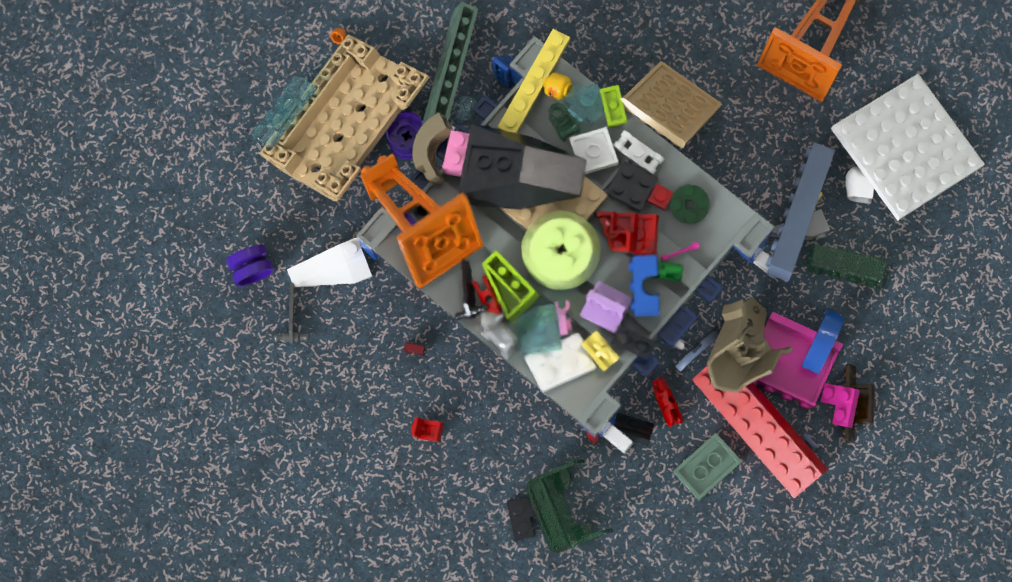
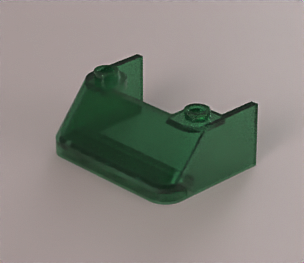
[526,459,614,553]

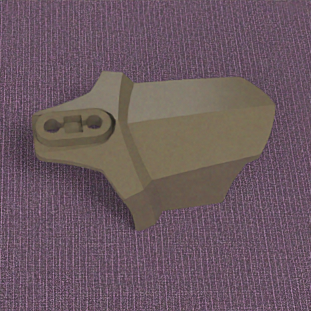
[707,297,793,392]

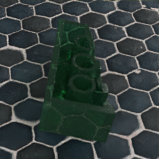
[806,243,890,292]

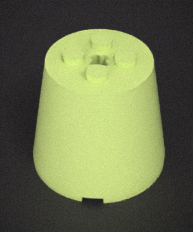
[521,211,600,290]

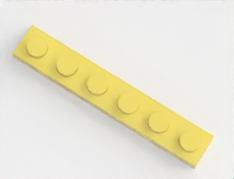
[498,29,570,133]

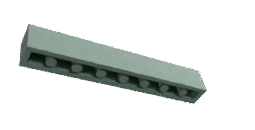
[421,1,478,127]

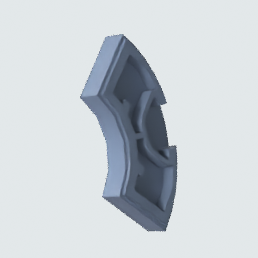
[676,331,719,372]

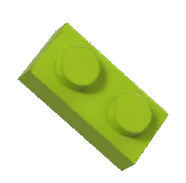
[600,85,627,128]

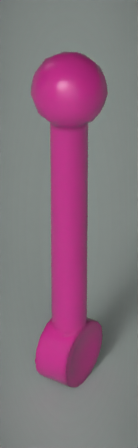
[660,242,699,262]

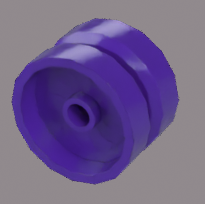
[226,244,275,287]

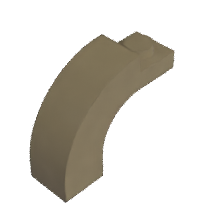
[413,112,453,185]

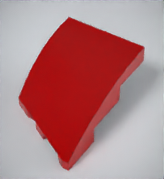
[597,211,659,254]

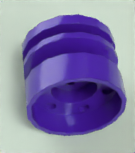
[386,112,423,160]

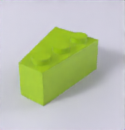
[482,250,541,323]

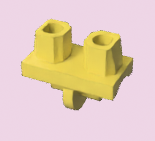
[581,331,619,371]

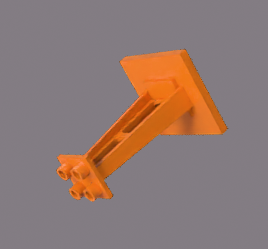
[757,0,860,102]
[360,154,484,289]

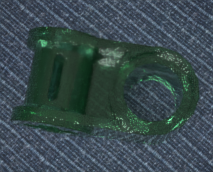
[549,102,581,142]

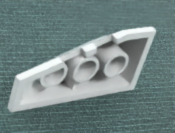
[287,237,372,287]

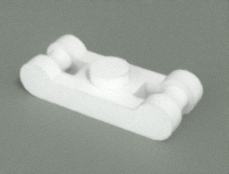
[613,130,665,175]

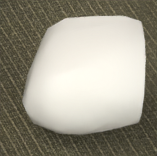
[845,166,874,204]

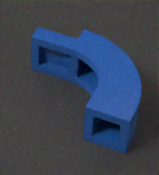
[802,309,844,374]

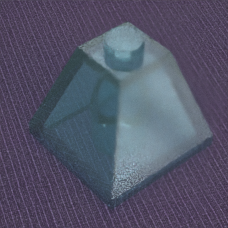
[516,303,562,355]

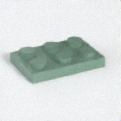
[673,433,742,501]

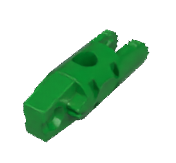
[632,261,683,281]

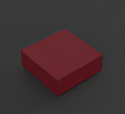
[404,342,425,356]

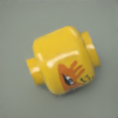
[543,72,573,100]

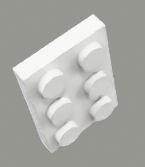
[525,333,596,393]

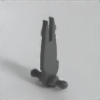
[273,283,310,344]

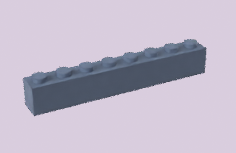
[766,142,835,282]

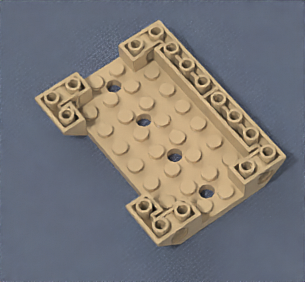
[259,34,430,201]

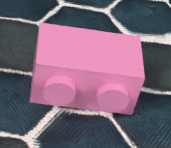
[443,130,469,177]

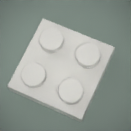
[569,127,618,174]

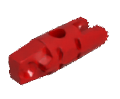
[471,274,505,323]
[652,377,683,427]

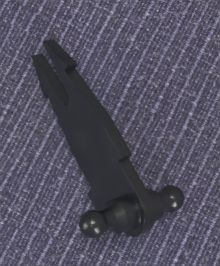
[455,259,488,320]

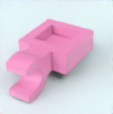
[555,300,572,336]

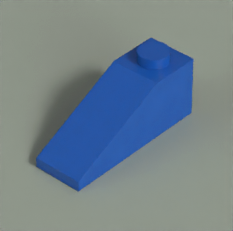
[492,55,515,89]

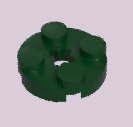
[670,184,709,224]

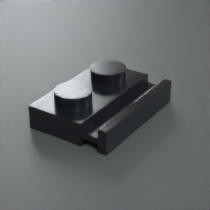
[613,412,654,446]

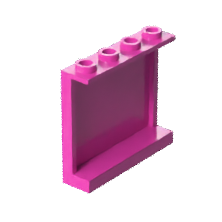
[753,312,843,410]

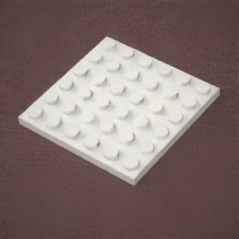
[831,74,985,221]

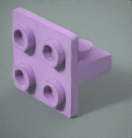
[580,281,633,333]

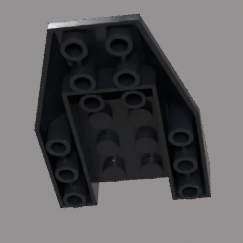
[458,123,587,210]

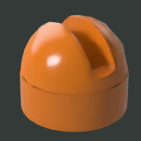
[330,27,347,44]

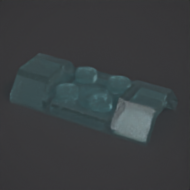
[249,75,317,149]

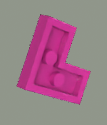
[821,383,860,428]

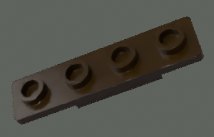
[842,364,874,443]

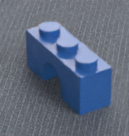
[629,254,660,316]

